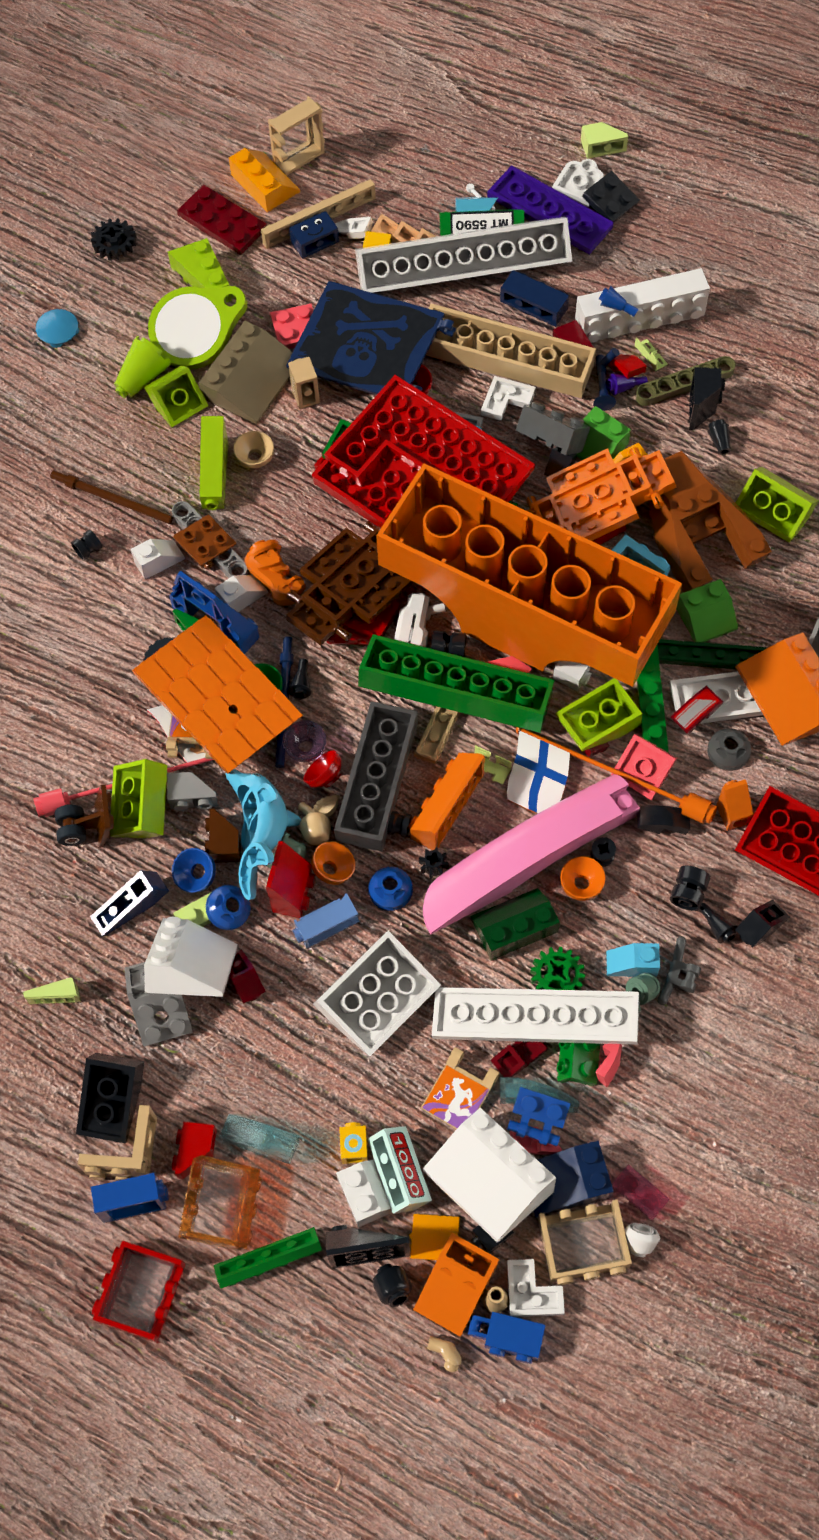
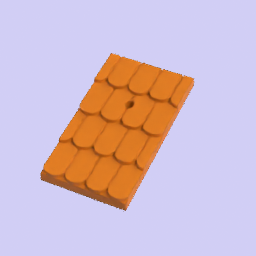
[132,615,303,774]

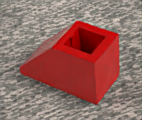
[172,1121,217,1179]

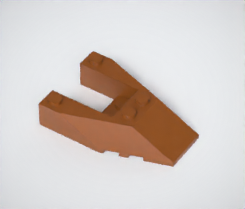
[649,451,772,593]

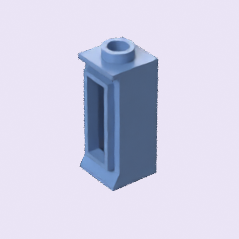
[292,893,359,949]

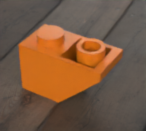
[716,779,753,831]

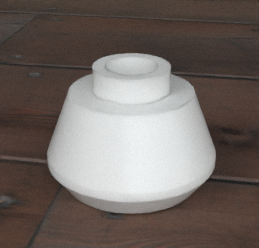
[624,1223,660,1257]

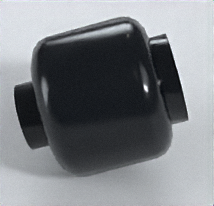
[373,1264,412,1307]

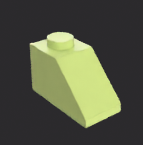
[581,122,628,159]

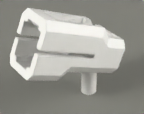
[394,593,446,648]

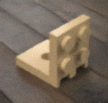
[78,1105,157,1181]

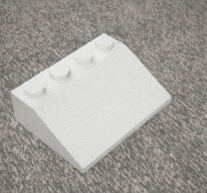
[144,917,237,997]
[313,931,441,1057]
[423,1108,556,1243]

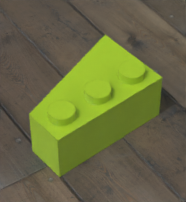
[168,238,232,303]

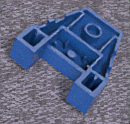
[169,571,260,654]

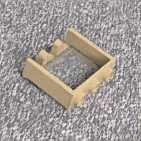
[268,96,325,176]
[538,1199,632,1285]

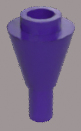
[607,374,648,396]

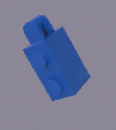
[467,1312,545,1364]

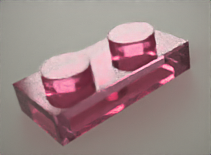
[612,1164,670,1221]

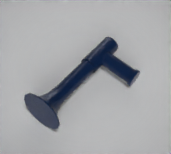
[593,348,619,411]

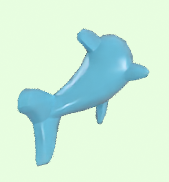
[225,769,302,900]

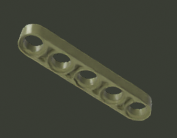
[636,356,735,406]

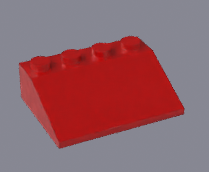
[735,785,819,896]

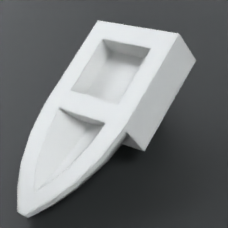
[335,217,374,239]

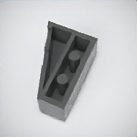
[516,402,590,455]

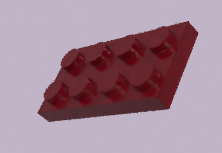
[177,184,267,255]

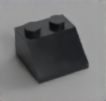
[689,367,725,430]

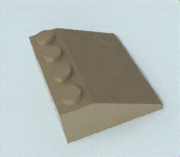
[199,321,293,424]

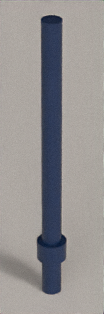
[275,636,294,768]

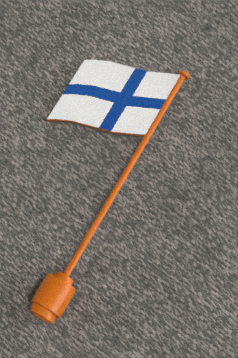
[507,727,718,824]

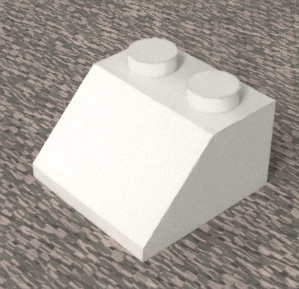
[336,1159,392,1228]

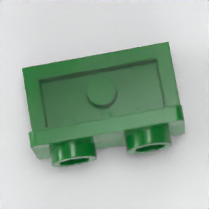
[557,1042,600,1086]

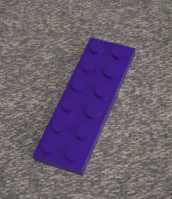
[487,165,614,255]

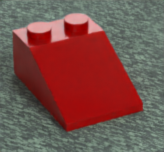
[266,841,316,918]

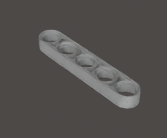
[172,501,249,578]

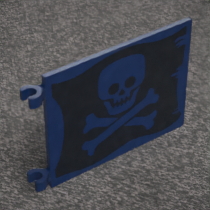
[286,281,456,395]

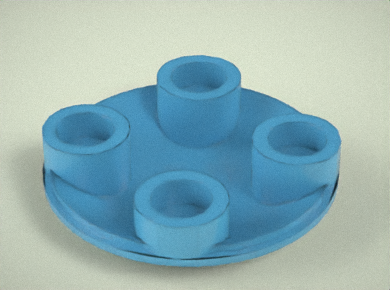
[36,309,79,348]

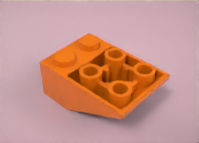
[413,1233,499,1337]

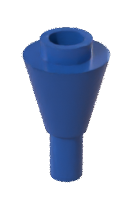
[599,286,638,317]

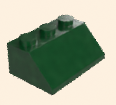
[470,888,560,961]

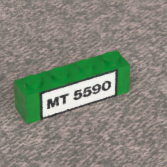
[439,209,524,236]

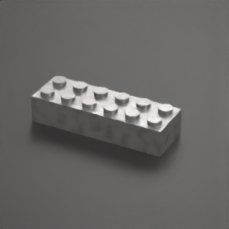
[334,701,418,852]

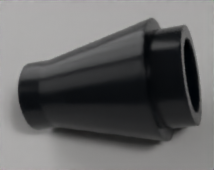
[708,419,732,455]

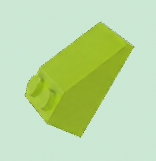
[555,678,642,751]

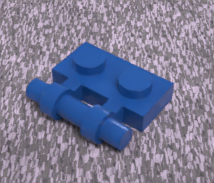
[507,1086,571,1146]

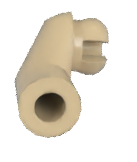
[427,1336,461,1372]

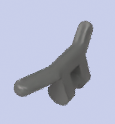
[657,936,701,1005]

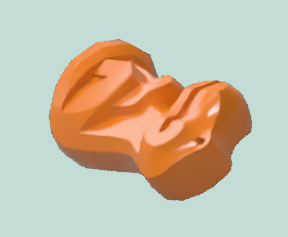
[244,539,306,606]

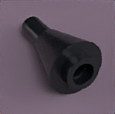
[288,659,311,700]
[699,903,737,943]

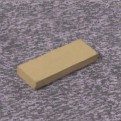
[414,706,460,765]

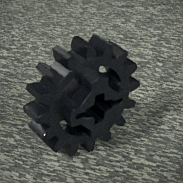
[91,218,137,260]

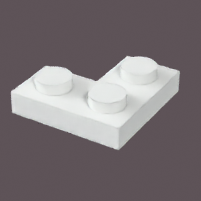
[481,376,536,421]
[507,1259,565,1317]

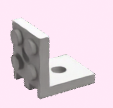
[124,962,193,1046]

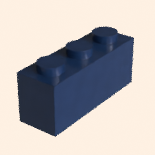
[500,270,569,327]

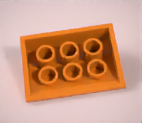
[736,632,819,746]

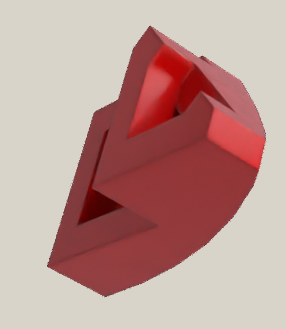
[608,355,647,379]

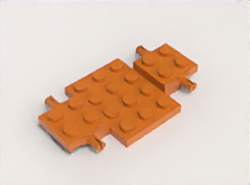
[526,447,677,541]

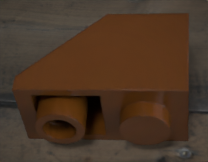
[205,809,241,863]

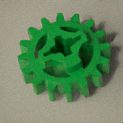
[530,947,585,990]

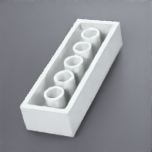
[575,268,710,343]

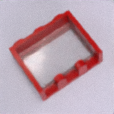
[92,1241,186,1344]

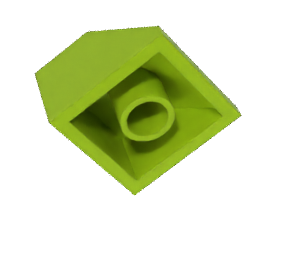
[144,366,209,427]

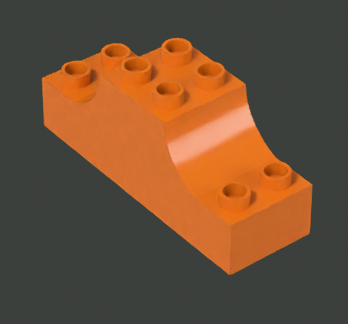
[376,463,682,687]

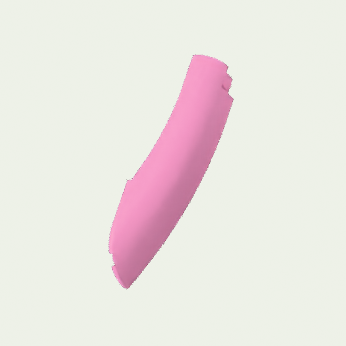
[423,774,640,935]

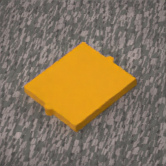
[409,1214,459,1261]

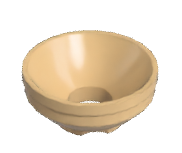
[233,431,274,469]

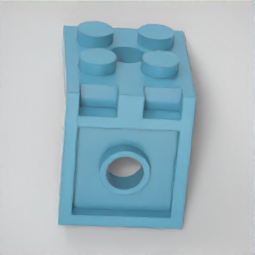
[612,535,670,576]

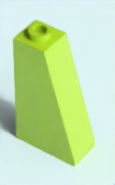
[199,416,228,510]

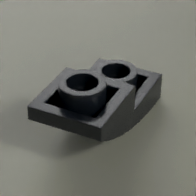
[637,805,690,835]

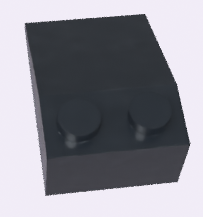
[76,1053,145,1143]

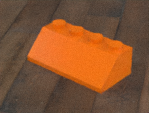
[409,753,485,850]

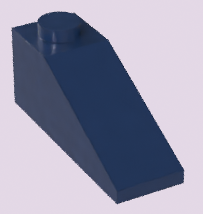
[90,870,169,936]

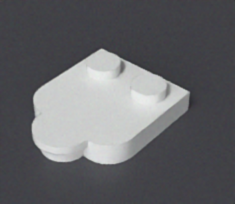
[552,159,604,207]

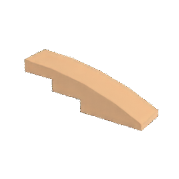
[371,213,436,243]

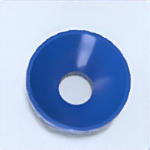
[172,848,216,893]
[368,867,413,911]
[206,885,251,930]

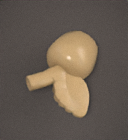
[298,795,339,846]

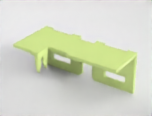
[635,337,668,371]
[475,745,512,785]

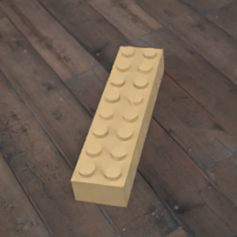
[426,304,596,398]

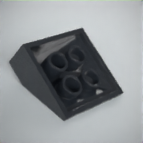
[326,1225,411,1269]

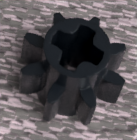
[419,847,449,879]

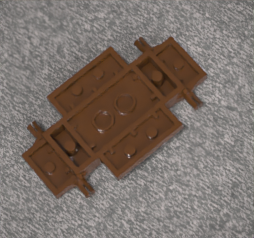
[286,521,414,646]

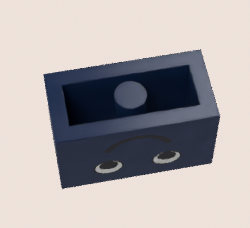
[289,211,339,259]

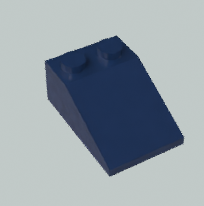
[533,1140,614,1218]

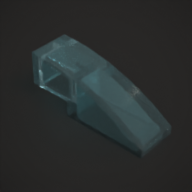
[499,1077,580,1113]
[219,1114,300,1165]

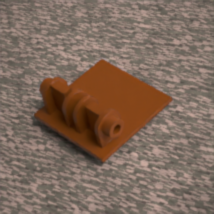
[173,514,237,570]

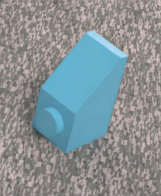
[606,943,660,977]

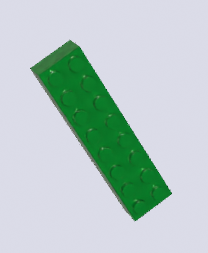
[358,634,555,733]

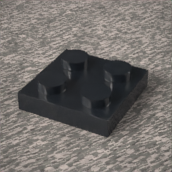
[582,170,640,223]

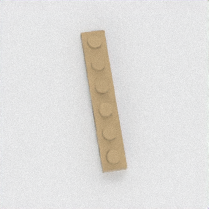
[261,179,375,249]

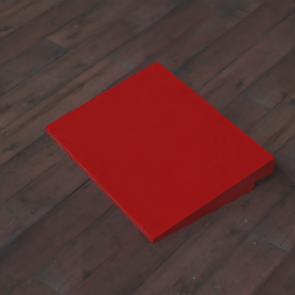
[311,375,535,528]

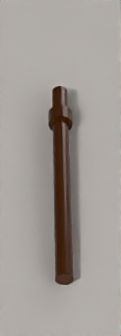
[50,470,173,524]

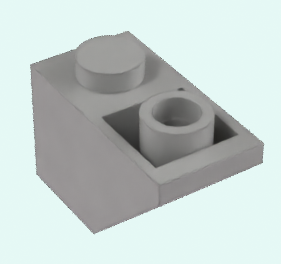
[167,772,219,811]

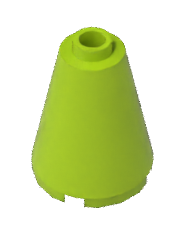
[114,336,171,398]

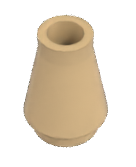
[482,1286,509,1313]

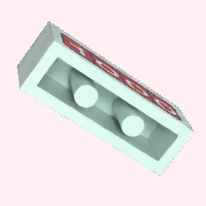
[367,1126,432,1214]

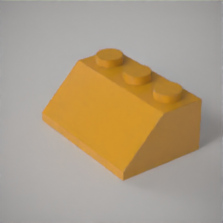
[229,148,300,212]

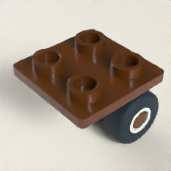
[55,784,114,848]

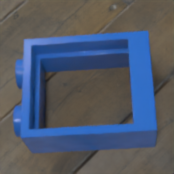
[91,1173,169,1223]

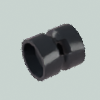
[431,630,466,657]
[670,865,711,911]

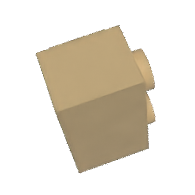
[288,357,320,409]

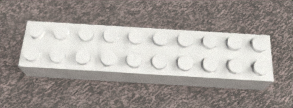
[355,217,572,293]

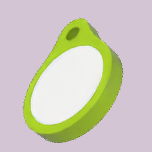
[148,286,248,370]

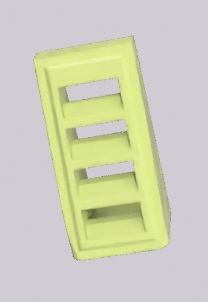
[23,977,81,1004]

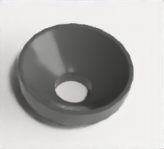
[707,728,751,771]

